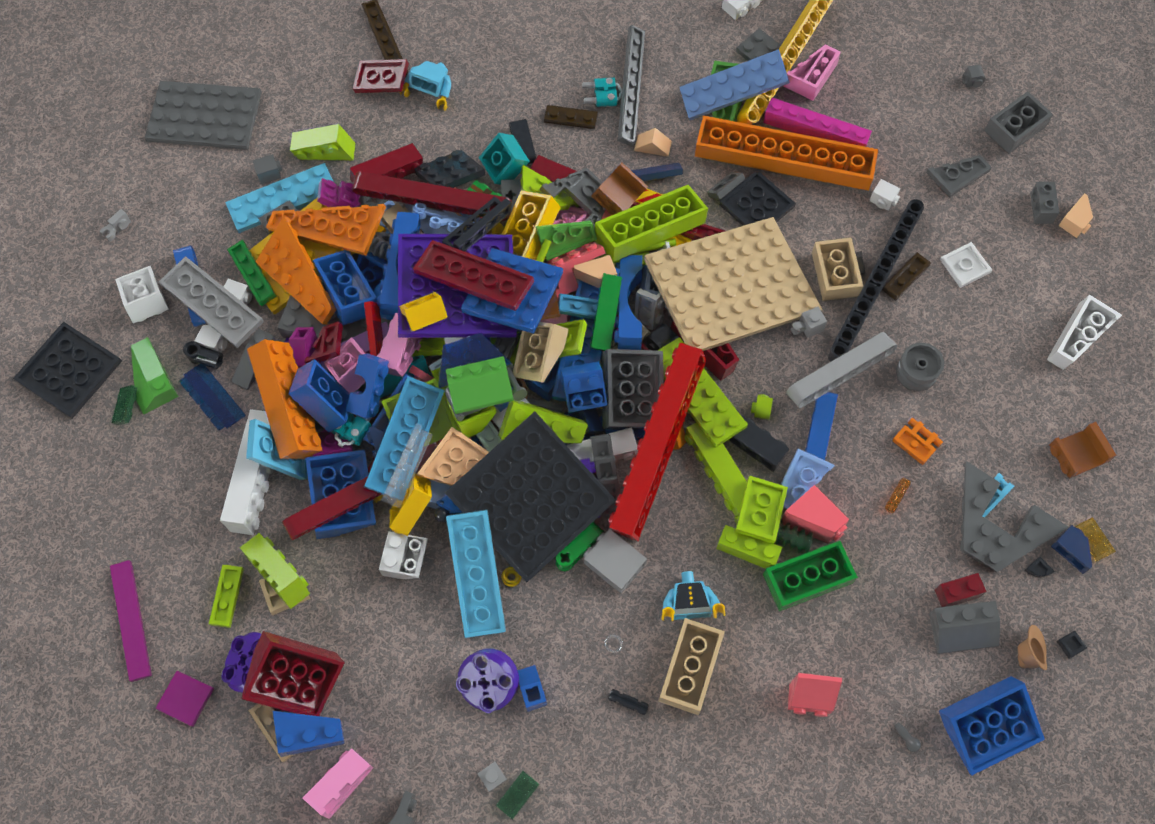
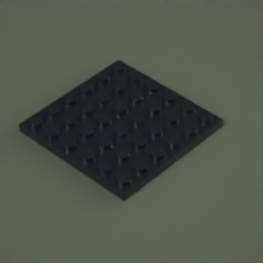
[445,411,616,583]

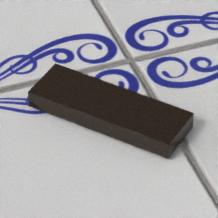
[882,252,931,301]

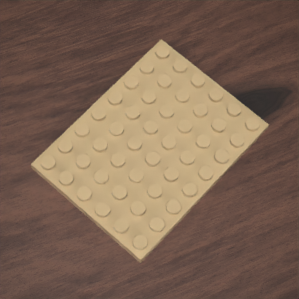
[644,217,822,351]

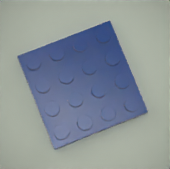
[461,248,563,334]

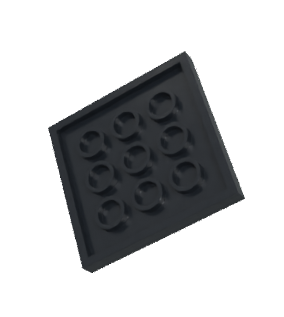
[13,321,122,419]

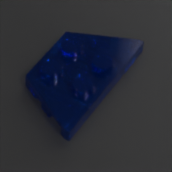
[438,332,511,388]

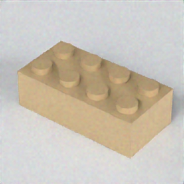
[658,618,725,715]

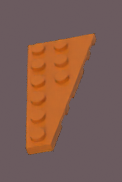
[266,204,386,256]
[255,216,336,325]

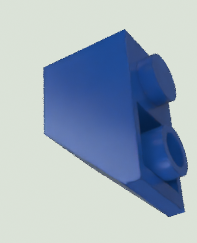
[518,665,547,712]

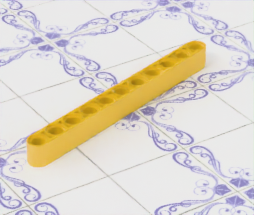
[737,0,833,125]

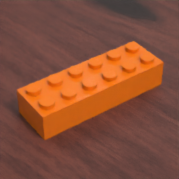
[247,339,323,459]

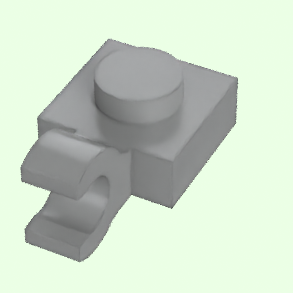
[100,209,132,241]

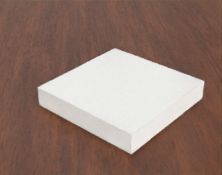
[940,242,992,288]

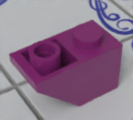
[289,327,318,369]

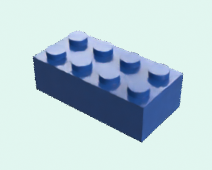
[313,250,377,325]

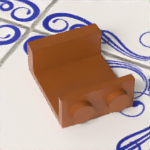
[591,162,648,215]
[1049,422,1117,479]

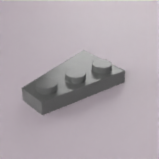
[926,155,992,197]

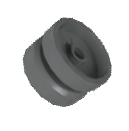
[896,342,944,391]

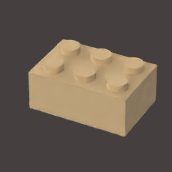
[812,238,863,301]

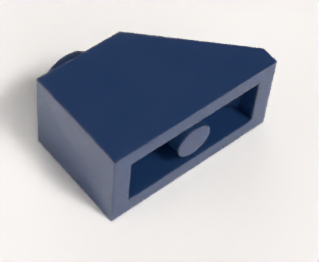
[1051,525,1092,574]

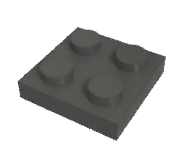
[736,28,781,61]

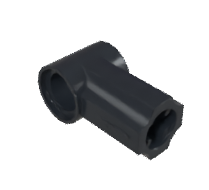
[183,341,224,369]

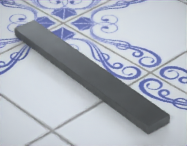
[617,24,645,147]

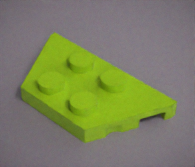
[520,165,579,211]

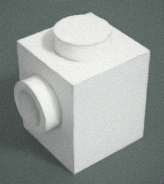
[870,179,900,211]

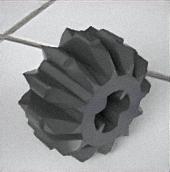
[369,231,391,261]

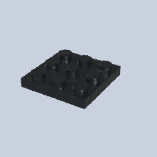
[414,150,486,188]
[719,170,796,226]

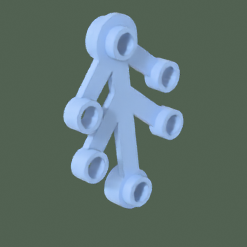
[412,203,481,232]

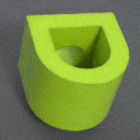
[751,394,773,420]

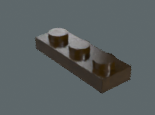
[544,105,598,129]

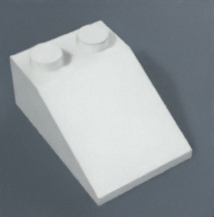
[115,266,169,323]

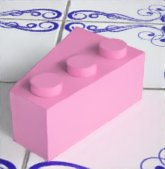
[783,44,841,101]
[377,313,422,377]
[303,749,373,819]

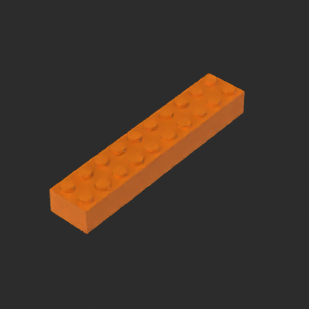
[695,115,878,191]

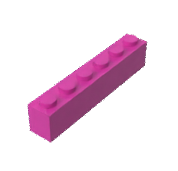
[763,98,872,147]

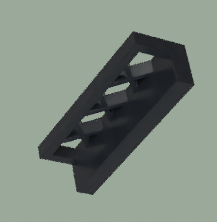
[442,196,512,252]

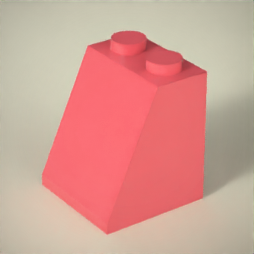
[781,485,849,544]

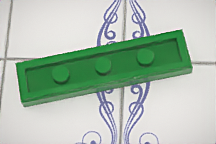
[227,240,277,306]
[590,273,622,351]

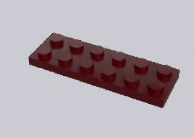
[413,240,534,311]

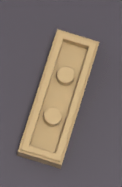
[248,704,293,762]

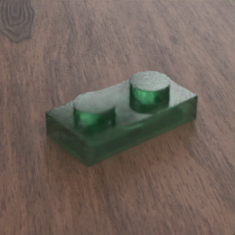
[111,385,137,425]
[496,771,540,820]

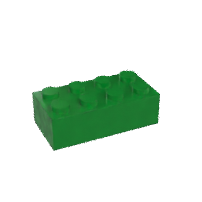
[763,541,858,612]

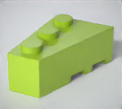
[290,124,355,161]

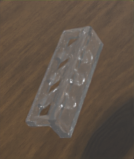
[381,423,433,508]

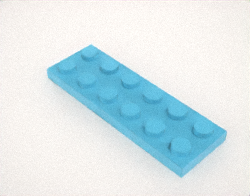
[225,163,334,233]
[446,510,506,638]

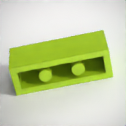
[716,525,782,569]

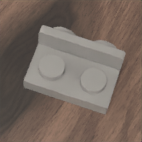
[634,289,665,330]

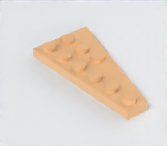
[417,427,489,486]

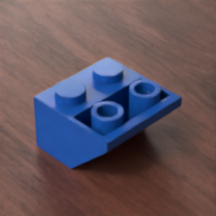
[560,361,607,412]

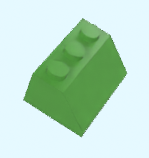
[446,356,514,414]

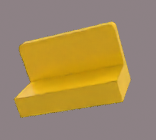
[399,292,448,331]

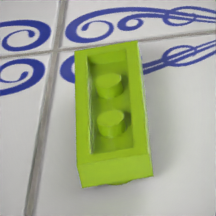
[209,565,244,628]

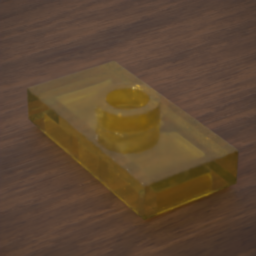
[1075,517,1116,562]

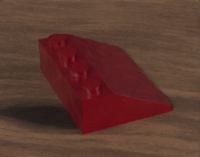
[241,631,345,716]

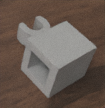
[790,306,827,338]

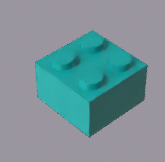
[478,133,530,185]

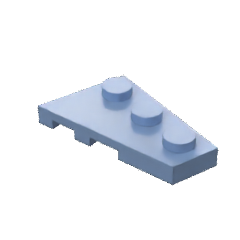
[780,449,835,509]

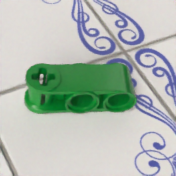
[556,522,605,572]

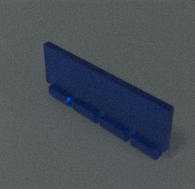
[179,364,246,431]

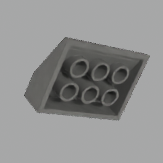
[601,349,664,430]

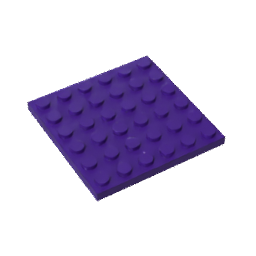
[398,234,516,338]

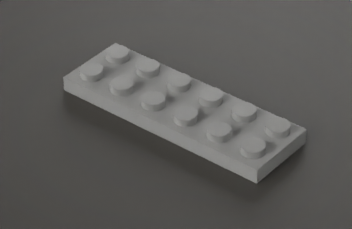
[159,256,264,348]

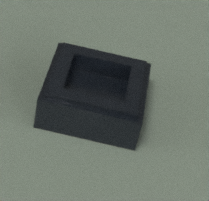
[1056,631,1087,659]

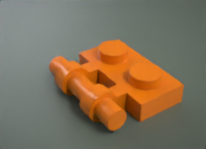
[892,417,943,465]

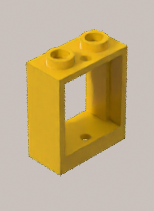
[390,472,432,536]

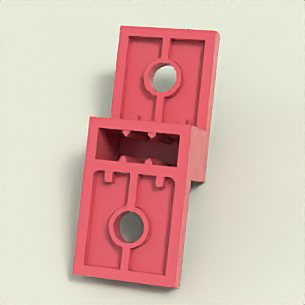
[545,242,606,298]

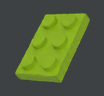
[735,476,788,544]

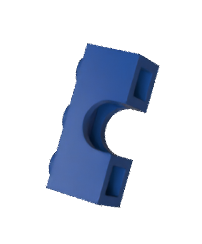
[346,354,389,418]

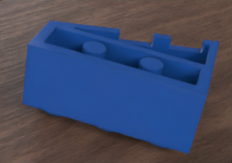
[273,711,345,757]

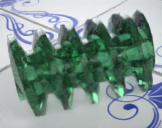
[775,520,813,554]

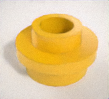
[501,567,522,587]

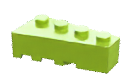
[498,400,588,443]

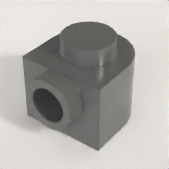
[962,65,986,88]

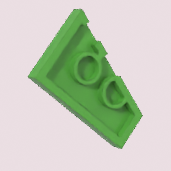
[535,221,597,261]

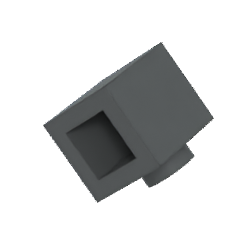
[252,154,282,184]

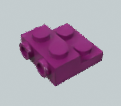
[317,178,361,208]

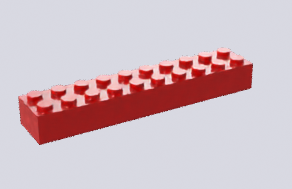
[609,343,706,542]

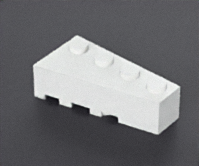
[1047,295,1122,370]

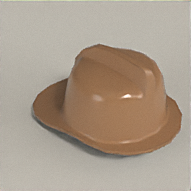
[1017,625,1047,670]

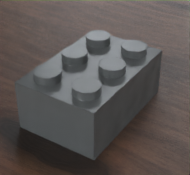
[984,91,1053,154]

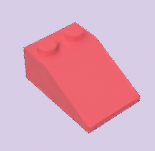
[788,673,842,717]

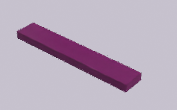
[110,560,152,682]

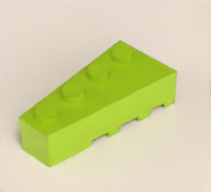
[240,533,310,609]

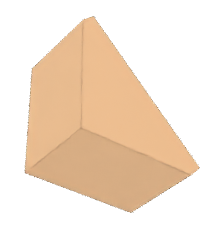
[634,128,672,157]

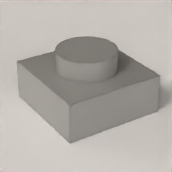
[478,761,507,793]

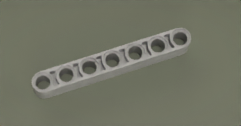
[786,332,897,408]

